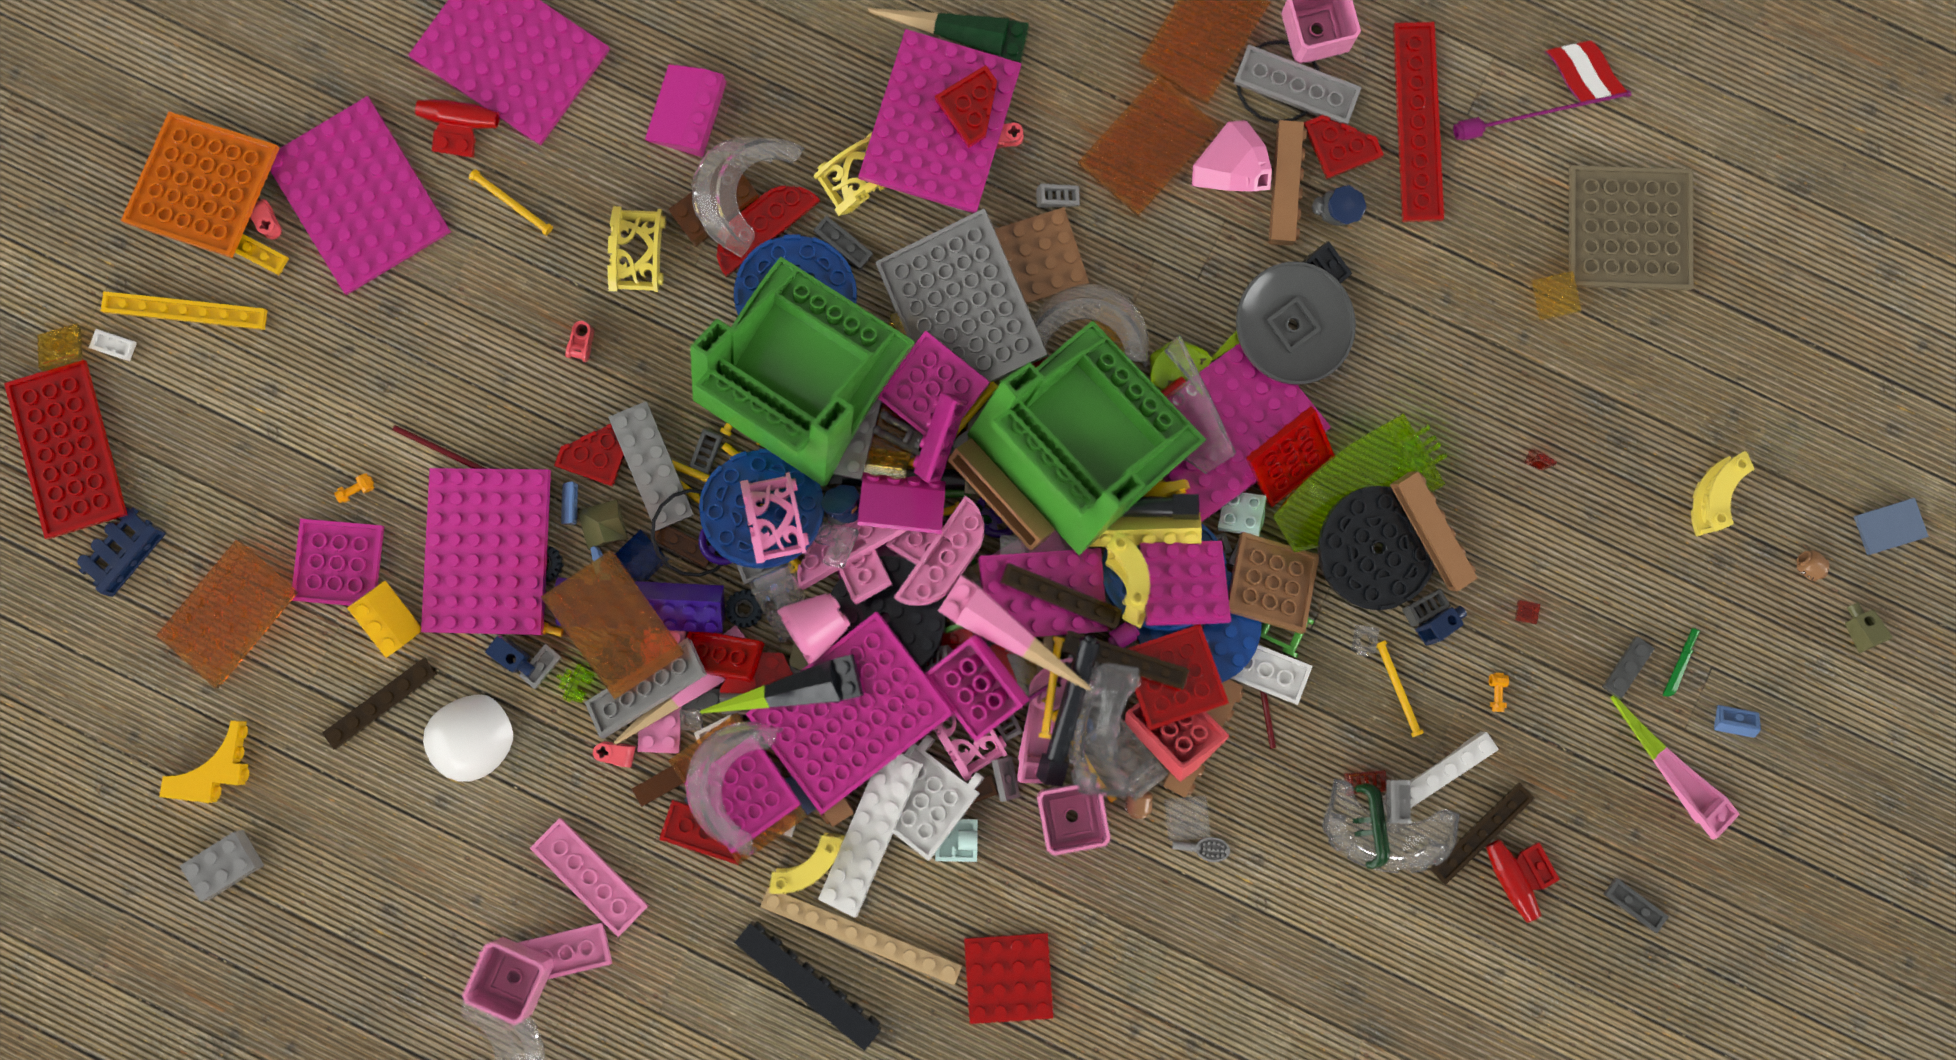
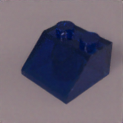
[611,529,669,582]

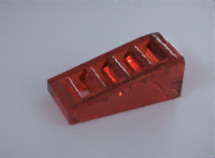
[1525,449,1557,471]
[1344,770,1387,795]

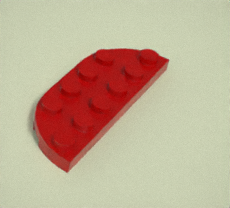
[716,185,821,278]

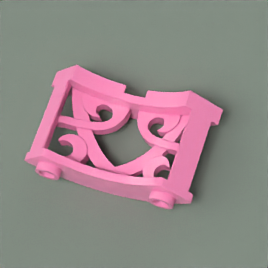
[740,472,809,563]
[934,713,1008,782]

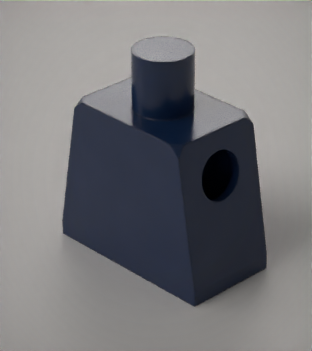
[1415,606,1467,646]
[485,636,536,677]

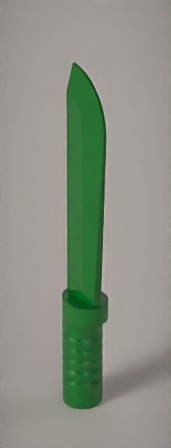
[1662,628,1700,697]

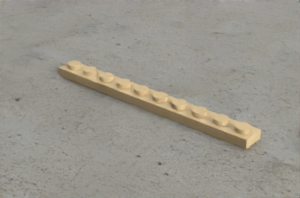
[760,887,962,986]

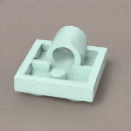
[1218,492,1267,536]
[935,819,978,862]

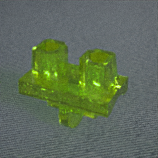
[556,664,594,703]

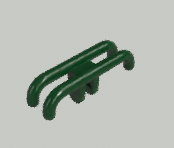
[1353,783,1390,869]

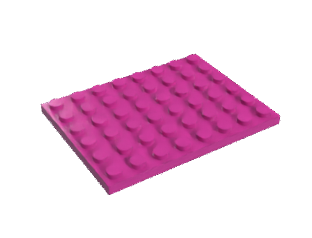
[408,0,610,146]
[858,29,1022,213]
[270,96,451,295]
[1163,343,1331,523]
[421,468,551,635]
[746,611,954,815]

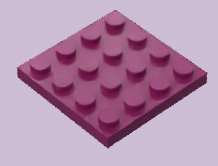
[878,330,991,436]
[290,519,384,606]
[1139,541,1231,626]
[685,735,801,853]

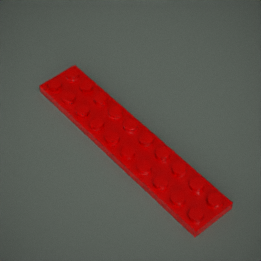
[1393,22,1444,222]

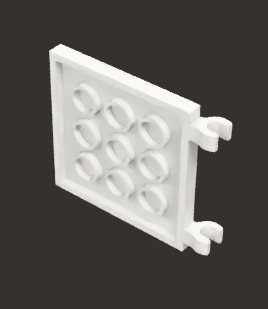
[893,734,984,861]

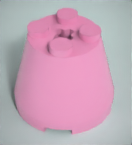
[777,593,850,665]

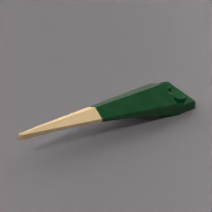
[868,8,1030,63]

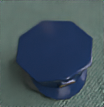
[1311,185,1367,226]
[821,485,860,526]

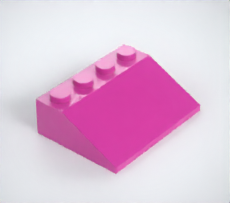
[645,64,727,157]
[913,393,968,483]
[857,472,945,534]
[925,634,1030,742]

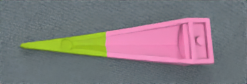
[1610,695,1740,840]

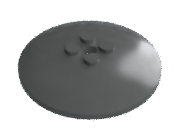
[1236,262,1356,385]

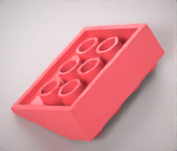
[1124,703,1229,782]

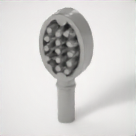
[1172,837,1230,862]

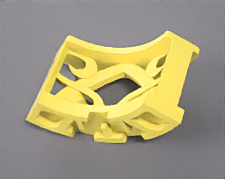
[814,133,887,216]
[607,206,666,292]
[1691,451,1754,537]
[1105,531,1150,629]
[769,832,846,894]

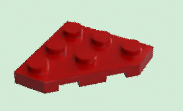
[935,65,997,148]
[1304,115,1384,179]
[554,423,624,487]

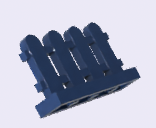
[77,507,167,597]

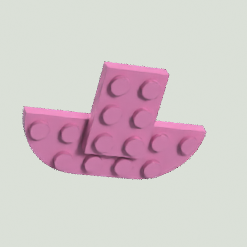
[886,496,984,606]
[797,520,908,605]

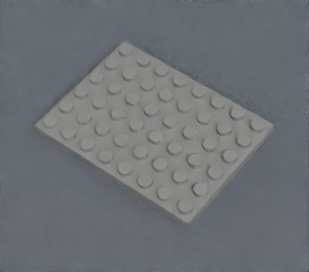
[875,208,1049,382]

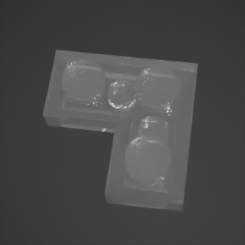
[814,522,859,569]

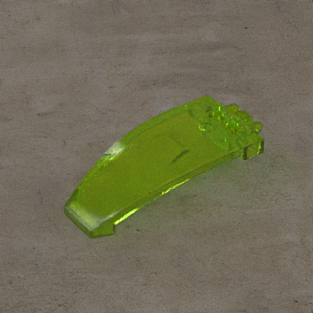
[1273,413,1448,553]

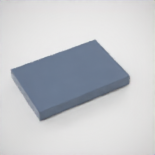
[1854,498,1929,555]

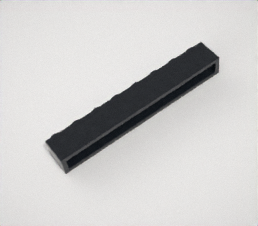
[734,921,882,1051]

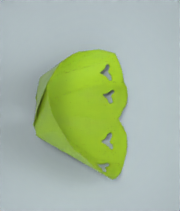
[1150,339,1212,391]

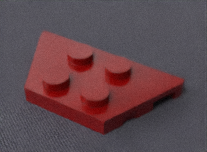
[720,652,793,694]

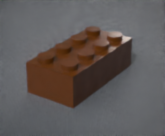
[668,162,759,247]

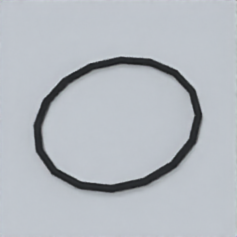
[1236,40,1320,124]
[651,488,723,577]

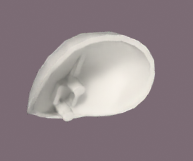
[423,695,513,781]

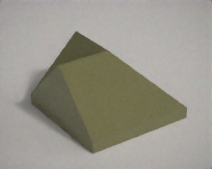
[578,499,628,550]

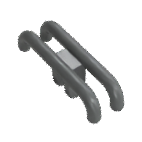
[873,411,955,468]

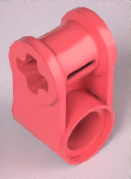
[996,123,1024,149]
[250,198,282,240]
[565,321,595,362]
[593,741,636,768]

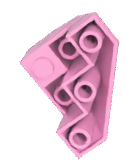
[1192,120,1272,191]

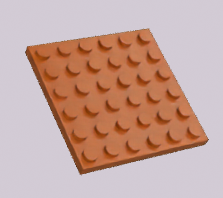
[121,111,280,258]

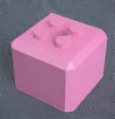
[1281,0,1361,64]
[1036,780,1111,855]
[462,937,554,1025]

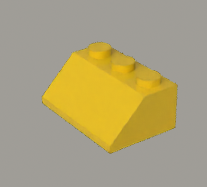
[347,580,421,658]

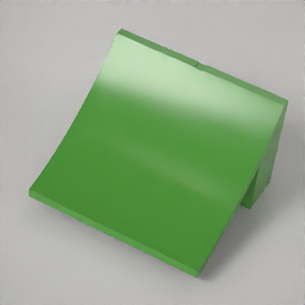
[690,257,915,487]
[967,321,1206,555]

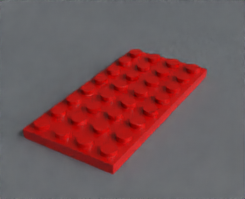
[4,359,128,540]

